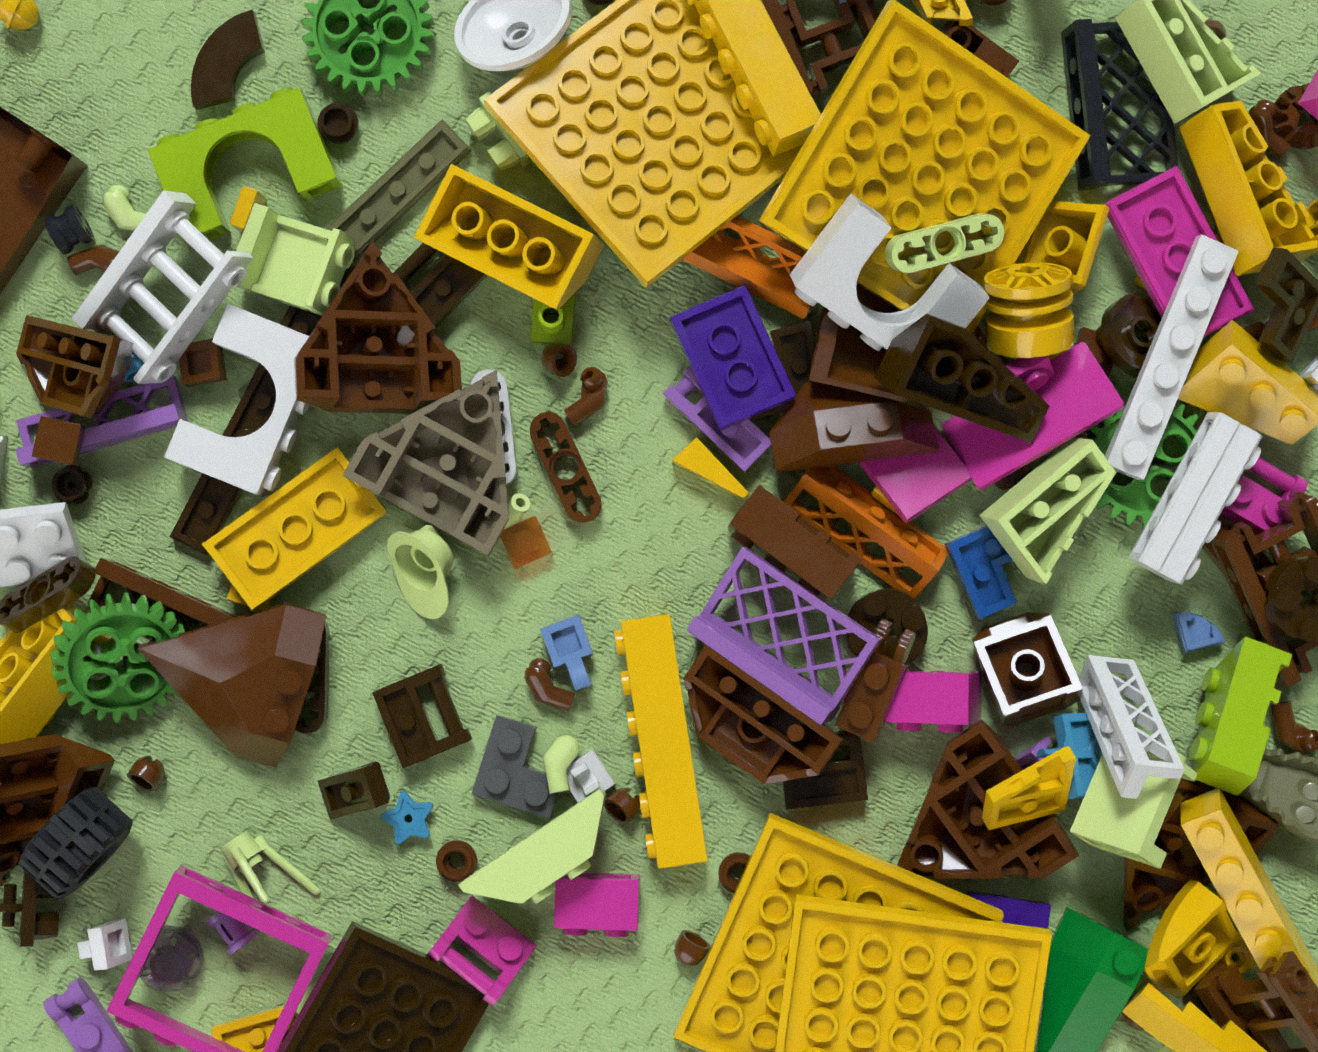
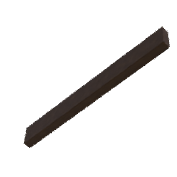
[169,264,356,556]

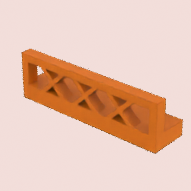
[682,215,811,319]
[783,465,948,598]

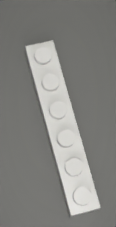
[1105,234,1239,480]

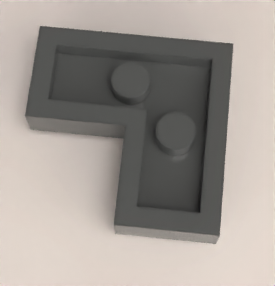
[471,714,558,819]

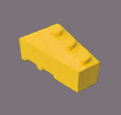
[1178,320,1318,445]

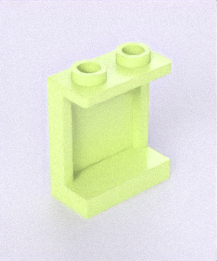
[236,203,356,316]
[1070,751,1198,869]

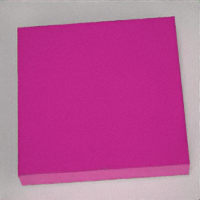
[858,426,972,524]

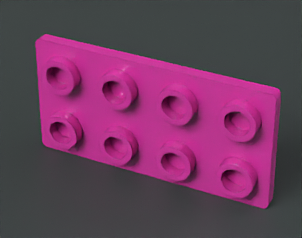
[942,342,1125,490]

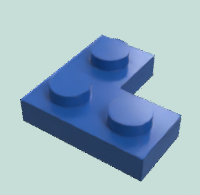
[945,525,1017,619]

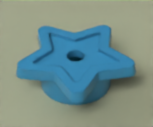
[381,791,433,844]

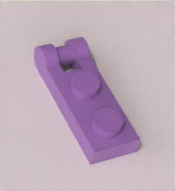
[662,365,771,472]
[43,977,133,1052]

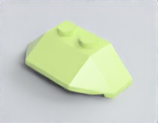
[458,787,606,904]

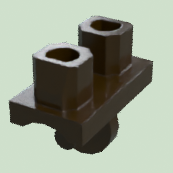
[0,871,59,947]

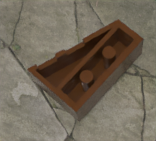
[728,484,862,600]

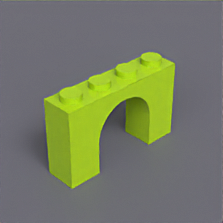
[147,87,343,241]

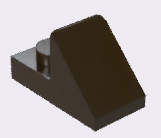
[317,761,390,820]

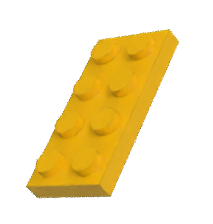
[202,447,387,612]

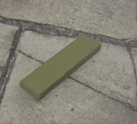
[326,119,471,262]

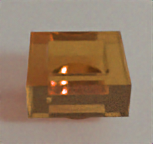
[500,515,553,569]

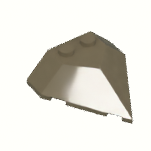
[343,370,509,556]

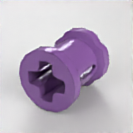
[206,912,261,956]

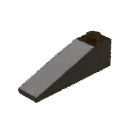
[874,313,1050,443]

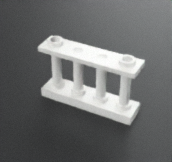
[72,190,253,384]

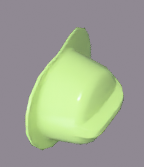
[387,525,454,619]

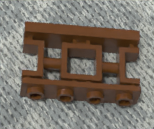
[761,0,878,97]
[1211,491,1318,687]
[1194,951,1318,1052]

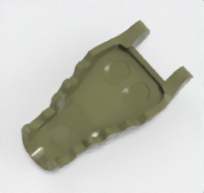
[1240,747,1318,845]

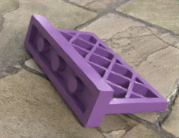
[686,547,881,725]

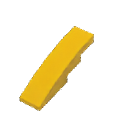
[1122,983,1267,1052]

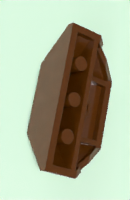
[16,315,134,418]
[769,381,938,473]
[683,645,843,785]

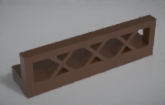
[88,558,239,627]

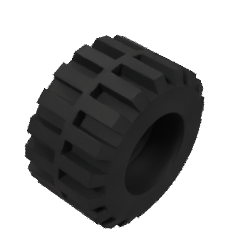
[19,787,133,900]

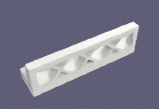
[1079,655,1185,799]

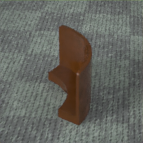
[809,284,908,402]

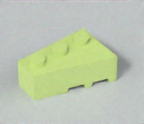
[1115,0,1261,124]
[979,437,1116,585]

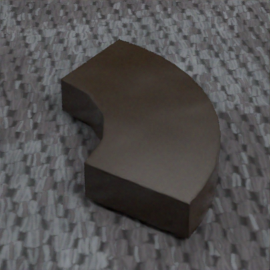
[191,9,265,110]

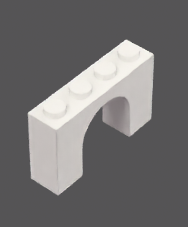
[790,193,990,351]
[164,304,310,497]

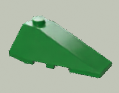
[1036,907,1149,1052]

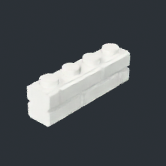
[1128,412,1263,585]

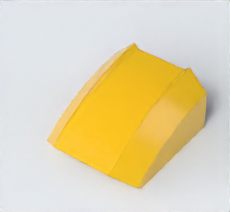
[1144,879,1241,997]

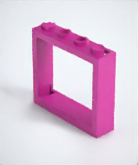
[106,865,333,1052]

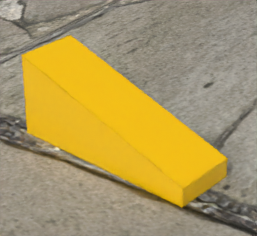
[672,437,749,500]

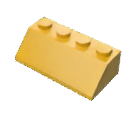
[414,164,605,311]
[0,603,109,744]

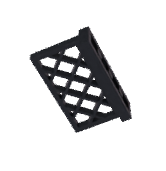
[1061,19,1179,191]

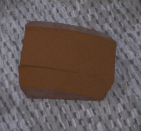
[972,612,1083,726]

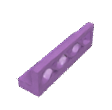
[15,375,189,468]

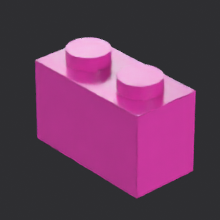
[554,873,639,937]

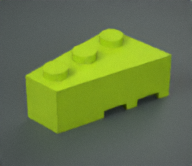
[1189,636,1292,796]

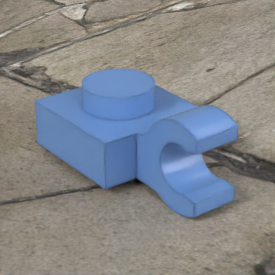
[540,615,594,691]

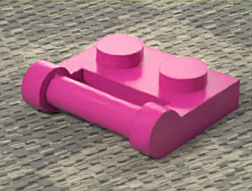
[1220,457,1308,535]
[427,895,537,1006]

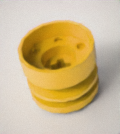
[983,262,1075,358]

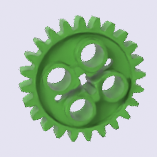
[301,0,435,97]
[1089,404,1198,529]
[50,593,185,723]

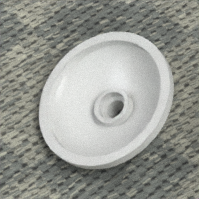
[454,0,572,71]

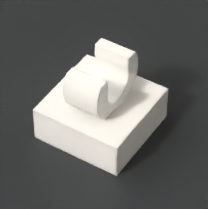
[567,749,615,803]
[77,919,132,971]

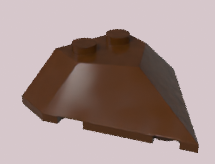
[294,241,462,414]
[138,603,326,768]
[897,719,1079,879]
[0,734,115,887]
[1124,778,1279,932]

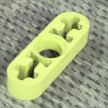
[885,214,1004,273]

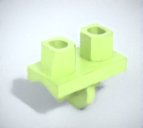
[466,92,533,172]

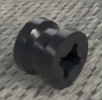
[43,204,95,255]

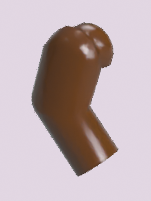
[1249,99,1290,161]
[67,245,119,275]
[564,366,608,426]
[524,658,575,712]
[1270,701,1318,754]

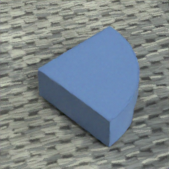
[1171,612,1225,653]

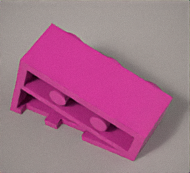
[844,670,982,732]

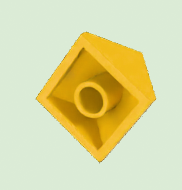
[1018,201,1109,295]

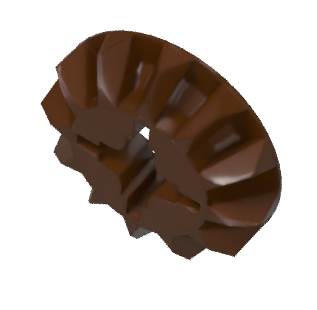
[1272,83,1318,149]

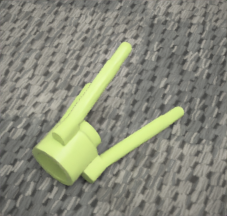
[220,831,320,904]

